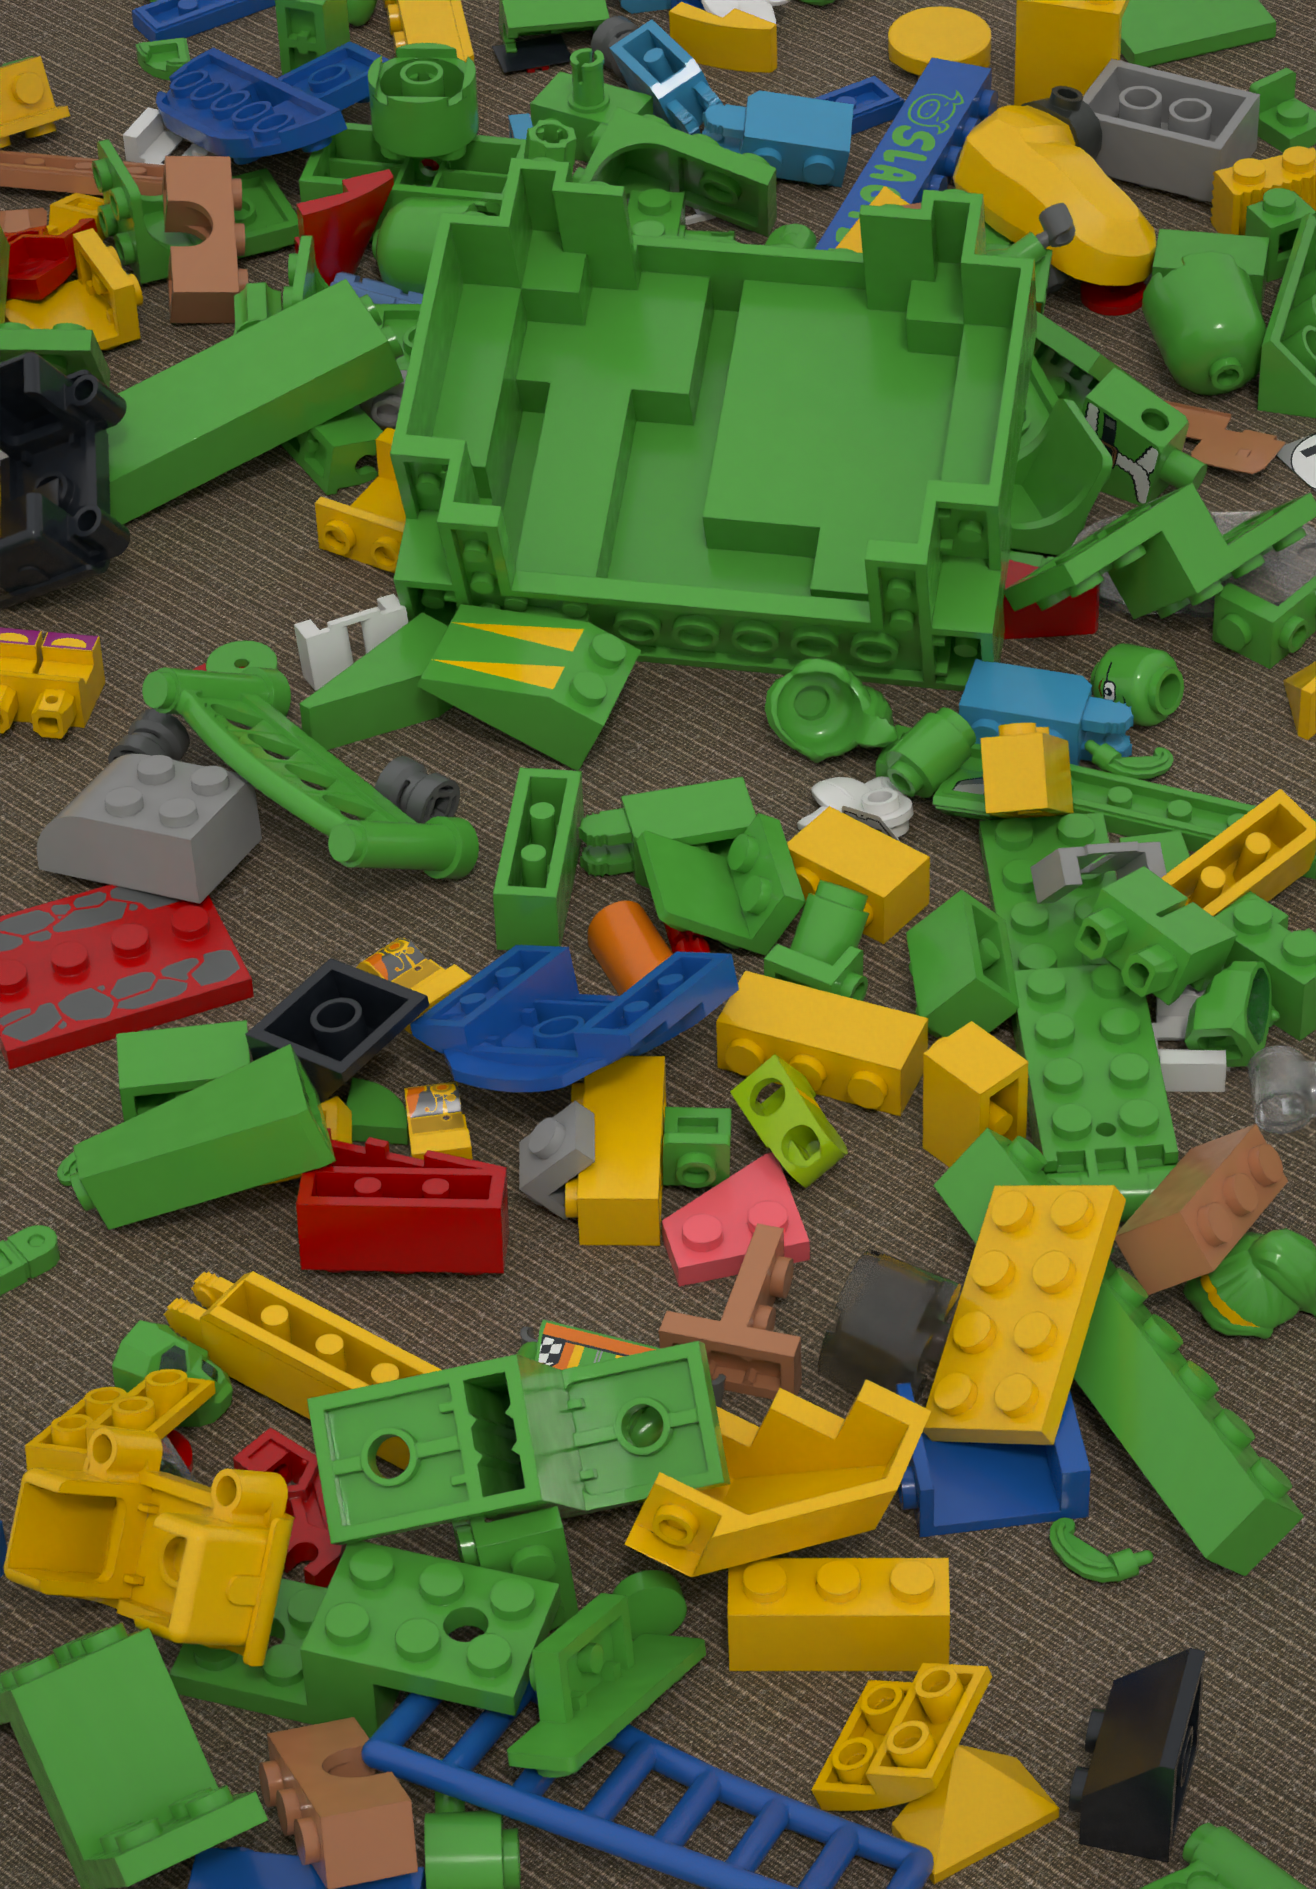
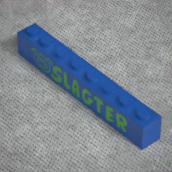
[815,57,998,250]

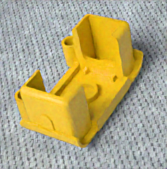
[4,1427,294,1666]

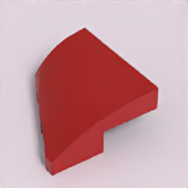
[294,169,394,286]
[4,218,98,300]

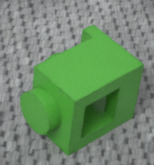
[1245,188,1316,282]

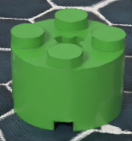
[368,43,479,161]

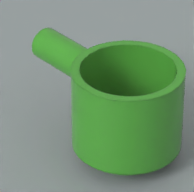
[424,1759,521,1889]

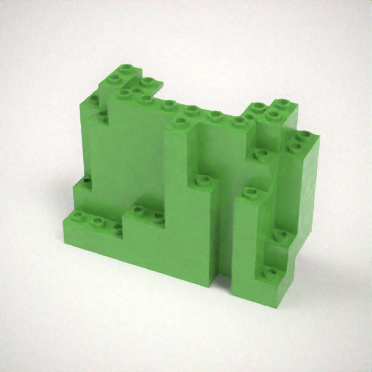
[390,157,1037,691]

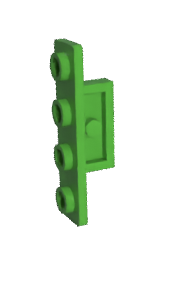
[507,1593,706,1778]

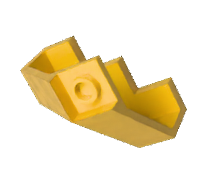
[624,1379,931,1577]

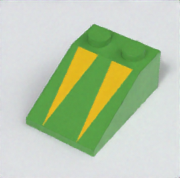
[417,604,641,771]

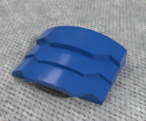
[410,945,739,1092]

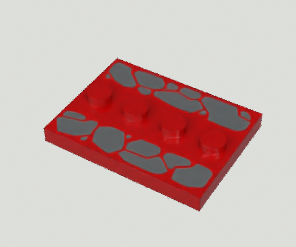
[0,885,254,1070]

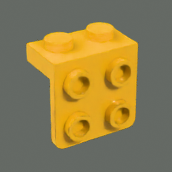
[5,228,143,350]

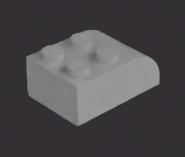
[1083,59,1260,202]
[37,754,262,904]

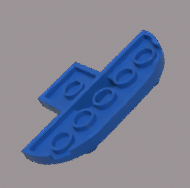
[156,41,390,165]

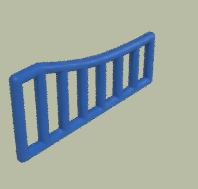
[361,1680,934,1889]

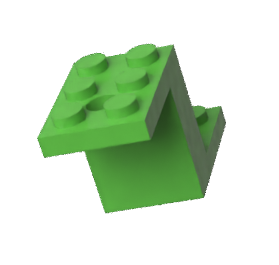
[307,1341,730,1545]
[0,1623,268,1889]

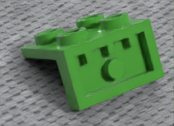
[636,813,806,956]

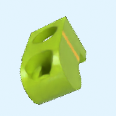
[730,1054,848,1188]

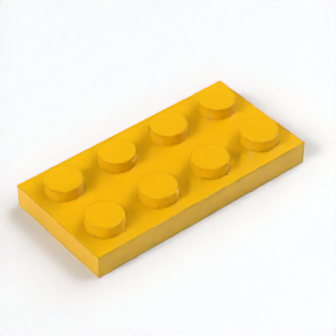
[923,1185,1126,1445]

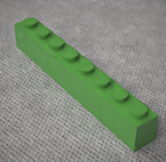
[933,1128,1304,1576]

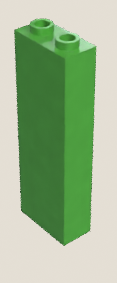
[106,279,404,524]

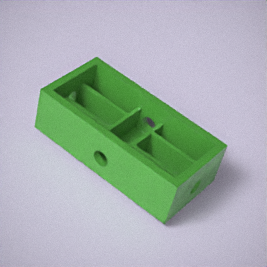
[299,122,526,241]

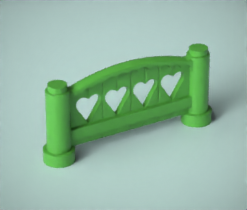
[142,667,479,879]

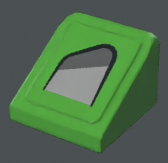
[932,769,1005,821]

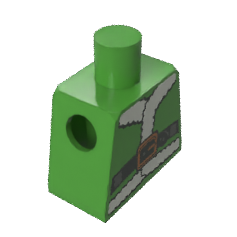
[1082,367,1208,506]

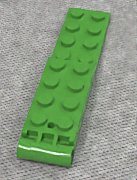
[979,812,1178,1222]

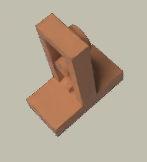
[659,1223,802,1400]

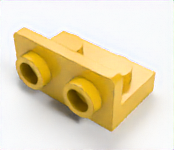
[0,56,70,148]

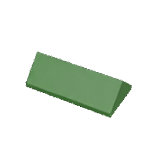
[1257,213,1316,418]

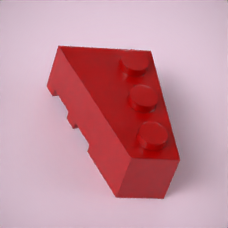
[296,1128,509,1275]

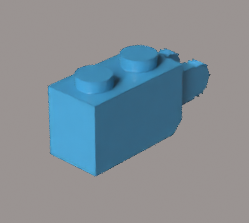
[609,19,724,135]
[701,90,854,187]
[959,659,1134,766]

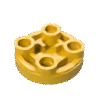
[888,6,991,79]

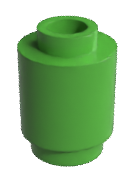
[886,707,976,798]
[790,880,869,965]

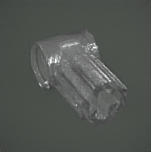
[1247,1045,1316,1134]

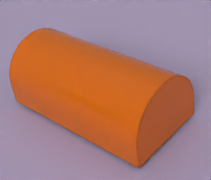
[588,900,673,996]

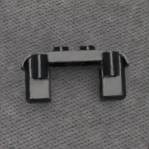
[0,352,130,609]

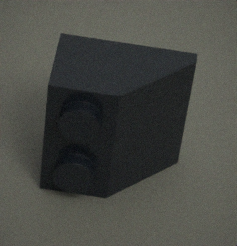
[245,958,430,1103]
[1068,1648,1205,1863]

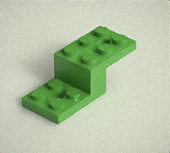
[1004,483,1316,619]
[169,1541,561,1738]

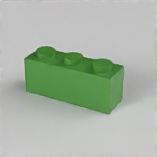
[493,767,584,950]

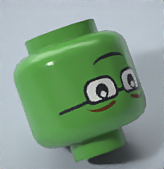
[1090,643,1184,727]

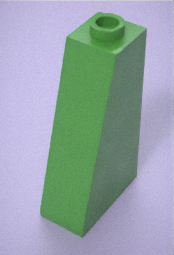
[70,1044,336,1230]

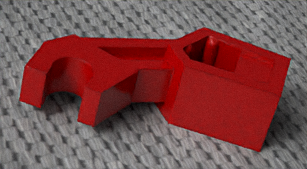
[233,1427,346,1588]

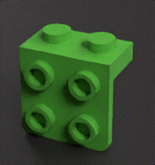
[452,1506,579,1630]

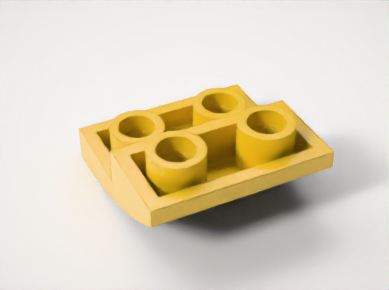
[25,1369,216,1471]
[811,1663,992,1811]

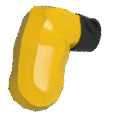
[952,86,1156,286]

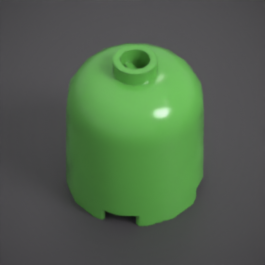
[372,196,501,294]
[1142,251,1267,396]

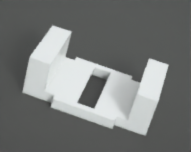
[123,107,218,165]
[294,594,408,691]
[1152,985,1230,1092]

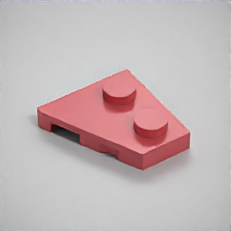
[662,1152,810,1287]

